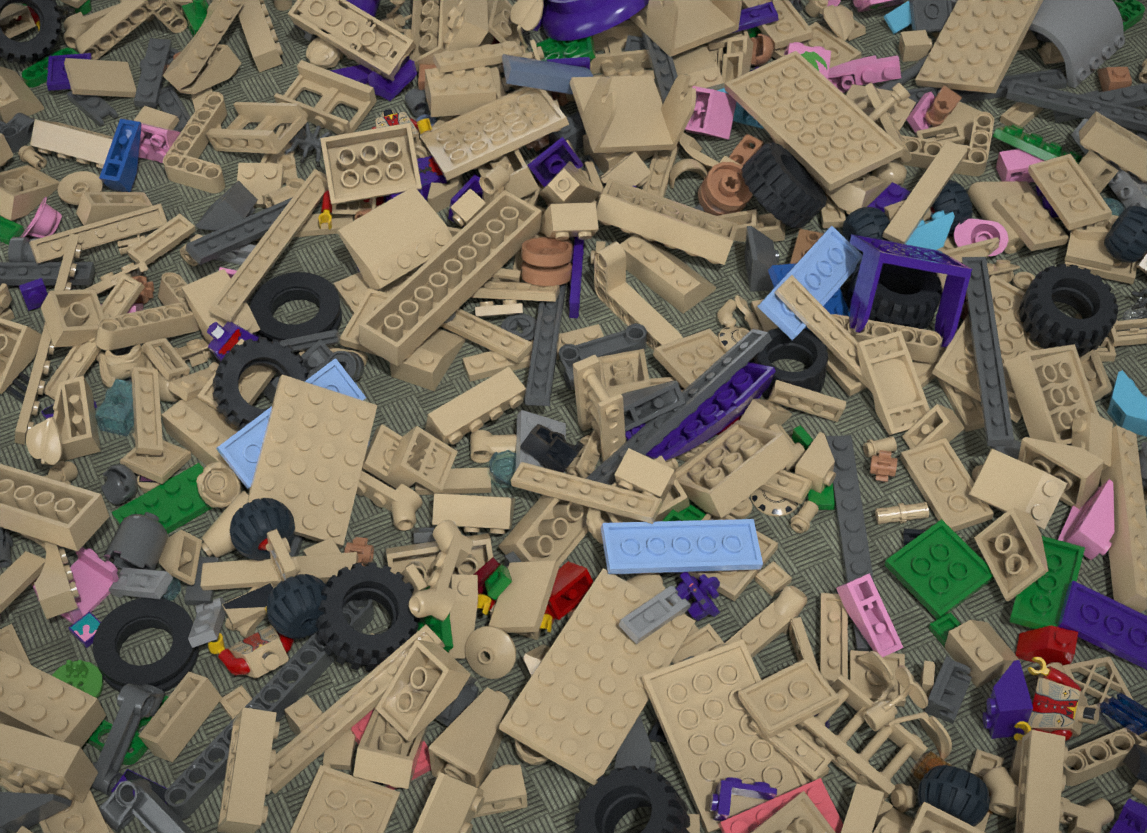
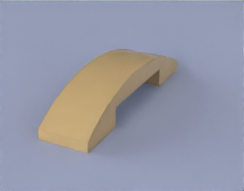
[679,132,741,172]

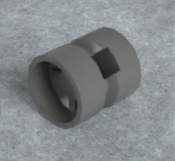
[8,236,49,262]
[326,351,364,382]

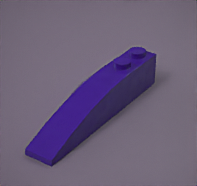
[646,362,776,461]

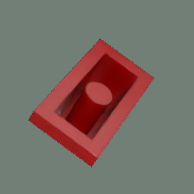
[548,561,594,620]
[1015,625,1078,666]

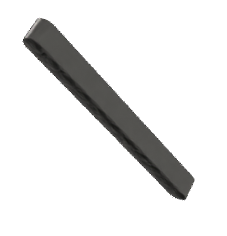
[165,598,375,819]

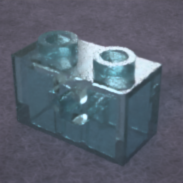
[95,379,134,437]

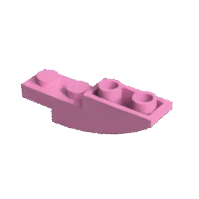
[828,55,901,92]

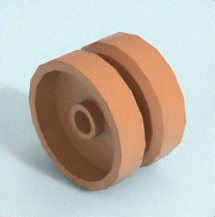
[698,162,753,216]
[521,237,573,286]

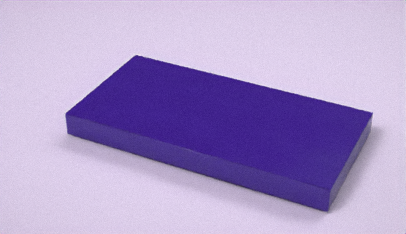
[1058,581,1147,670]

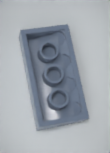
[502,54,593,94]

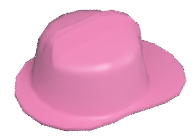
[20,197,62,238]
[953,219,1008,256]

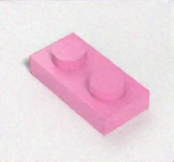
[906,92,935,133]

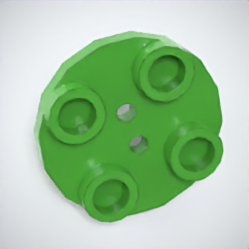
[52,660,103,698]

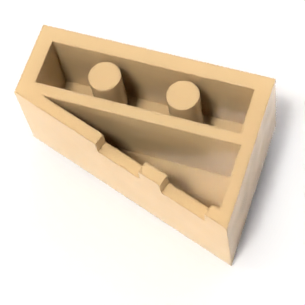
[53,376,101,462]

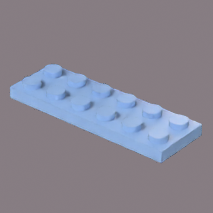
[757,226,863,340]
[216,358,366,489]
[601,519,763,574]

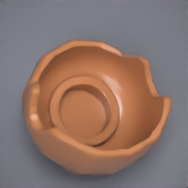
[750,34,774,66]

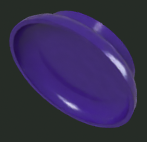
[543,0,649,41]

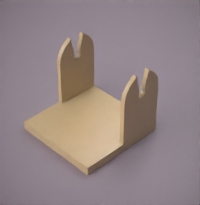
[630,0,742,57]
[569,74,696,153]

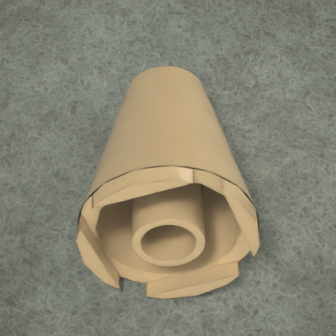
[201,491,248,557]

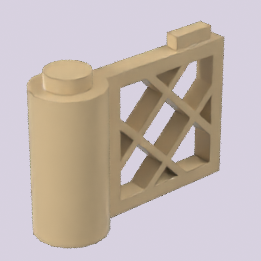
[1037,656,1134,714]

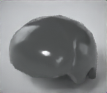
[101,464,138,505]

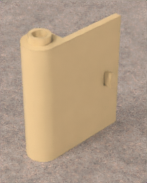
[967,181,1047,254]

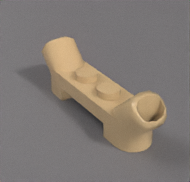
[63,0,155,49]
[356,468,423,531]
[409,520,473,621]
[711,586,807,658]
[983,766,1114,833]

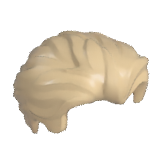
[306,37,344,70]
[196,462,241,508]

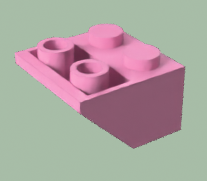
[685,86,737,140]
[138,123,181,163]

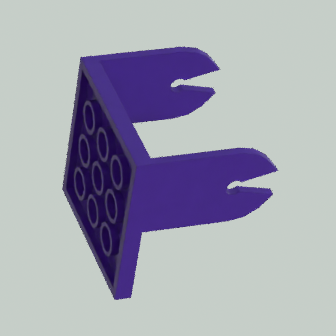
[850,234,972,348]

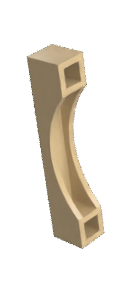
[163,0,245,90]
[21,534,79,619]

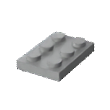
[515,410,566,473]

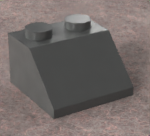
[195,180,258,231]
[744,226,779,292]

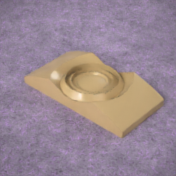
[856,331,930,435]

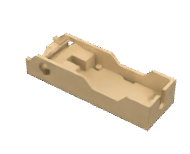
[288,0,417,81]

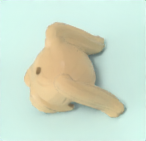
[96,343,157,388]

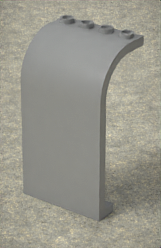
[951,0,1125,88]

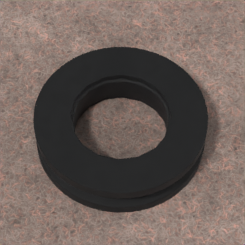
[250,272,342,353]
[93,598,199,692]

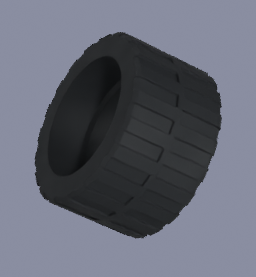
[754,327,828,398]

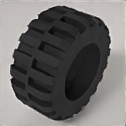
[0,0,62,64]
[742,142,827,229]
[847,259,943,329]
[1019,264,1118,356]
[212,337,309,431]
[315,562,421,671]
[574,765,690,833]

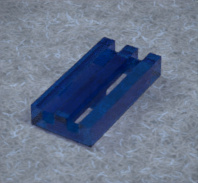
[1100,693,1147,736]

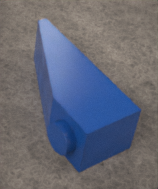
[99,119,142,192]

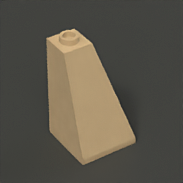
[539,161,601,205]
[428,687,510,788]

